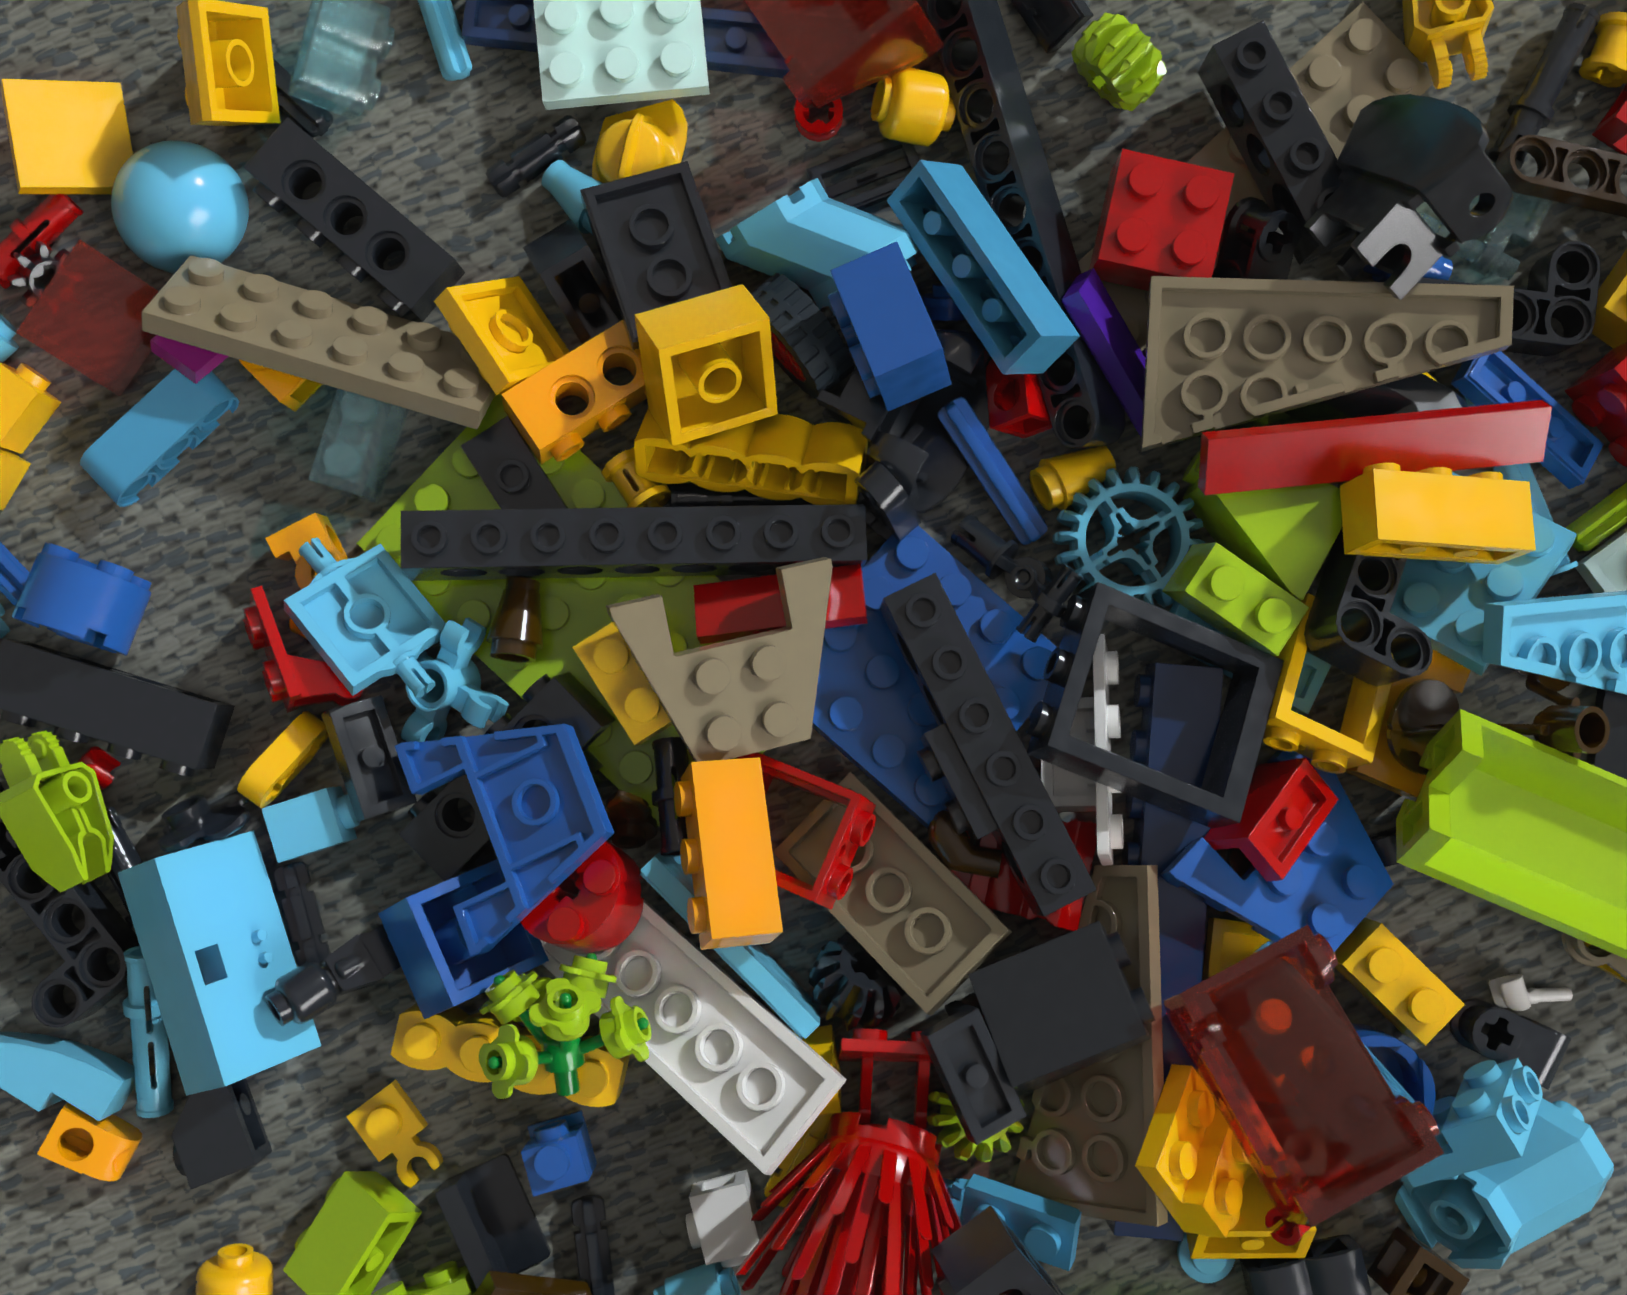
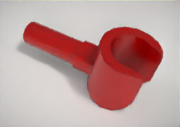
[77,746,121,790]

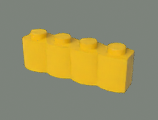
[634,408,868,505]
[390,1003,630,1107]

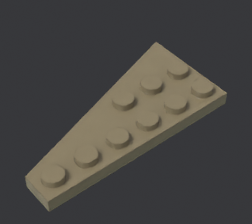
[1009,865,1168,1227]

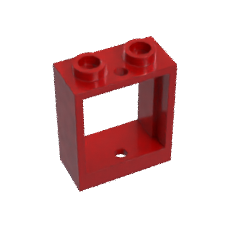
[736,752,876,910]

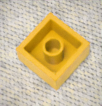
[634,284,778,447]

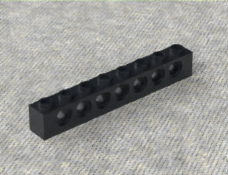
[401,504,867,581]

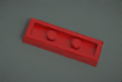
[693,564,868,644]

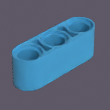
[80,369,239,507]

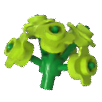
[479,953,652,1099]

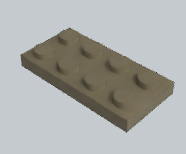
[773,772,1012,1015]

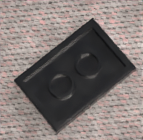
[580,161,732,350]

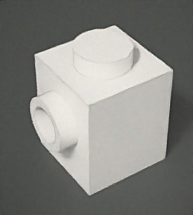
[686,1170,763,1267]

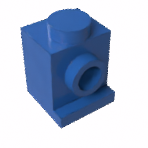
[521,1110,597,1197]

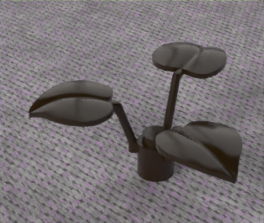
[1386,595,1610,775]

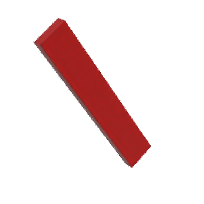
[1198,400,1552,495]

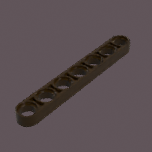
[1496,135,1627,218]

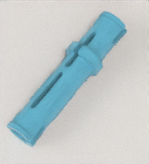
[123,946,174,1118]

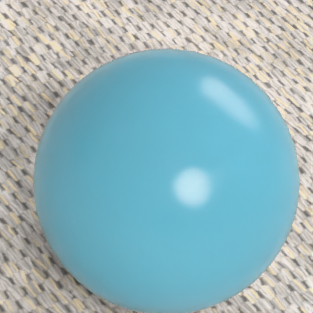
[111,140,249,274]

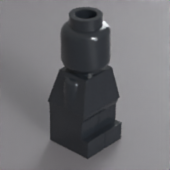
[265,917,401,1026]

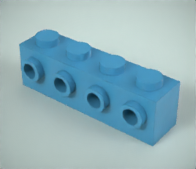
[887,160,1080,375]

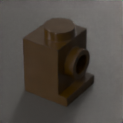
[1367,1226,1470,1295]

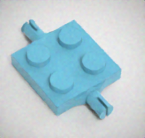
[284,537,446,698]

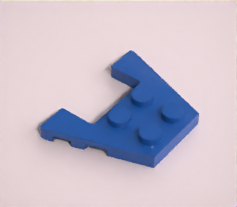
[395,724,614,956]
[1160,750,1394,965]

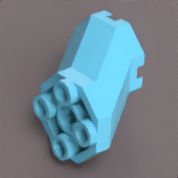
[716,178,919,315]
[1395,1098,1614,1269]

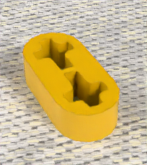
[237,711,329,809]

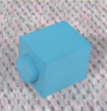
[262,786,360,863]

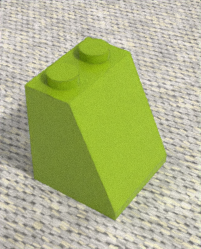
[1182,451,1342,601]

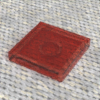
[16,239,159,396]

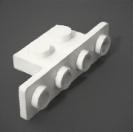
[1041,634,1124,866]

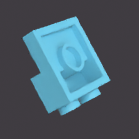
[1400,1058,1543,1188]

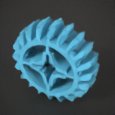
[1052,467,1205,607]

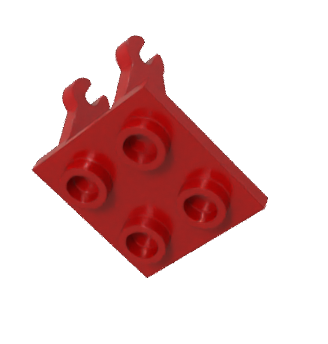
[243,585,365,713]
[838,1029,934,1129]

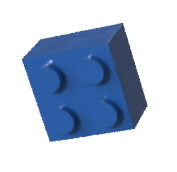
[827,241,952,411]
[378,859,549,1019]

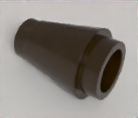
[486,577,543,663]

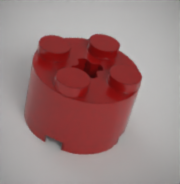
[520,841,644,954]

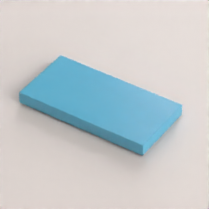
[640,851,820,1039]

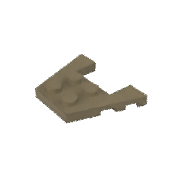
[606,557,833,762]

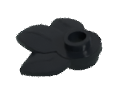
[158,791,251,852]

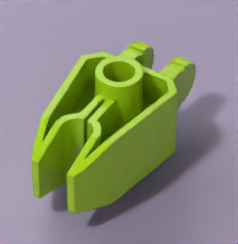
[0,730,114,892]

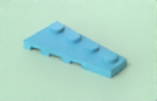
[1482,590,1627,695]

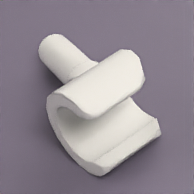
[1489,974,1573,1011]

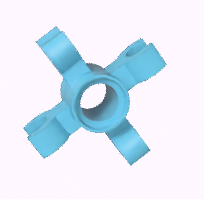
[396,618,509,742]

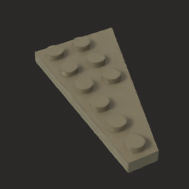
[1141,276,1514,452]

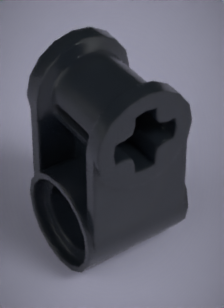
[1212,197,1301,280]
[1449,998,1572,1090]

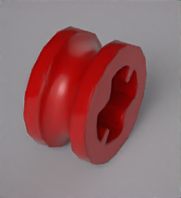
[794,86,843,142]

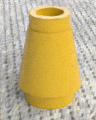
[1029,446,1116,511]

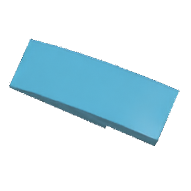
[0,1032,135,1121]

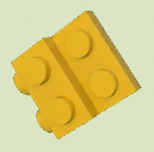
[1135,1064,1259,1239]

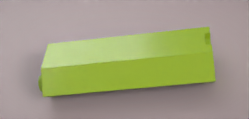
[1396,709,1627,959]

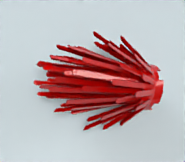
[734,1112,962,1295]

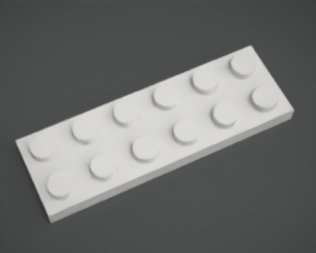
[540,891,847,1175]

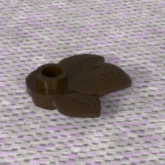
[604,790,658,849]

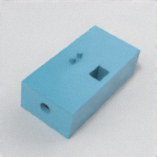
[118,830,321,1096]

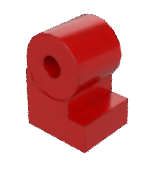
[986,359,1053,438]

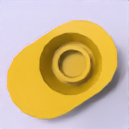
[592,99,688,183]

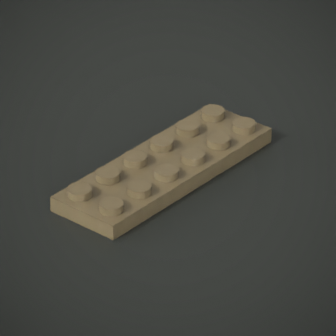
[142,256,496,429]

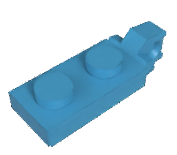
[942,1174,1081,1271]

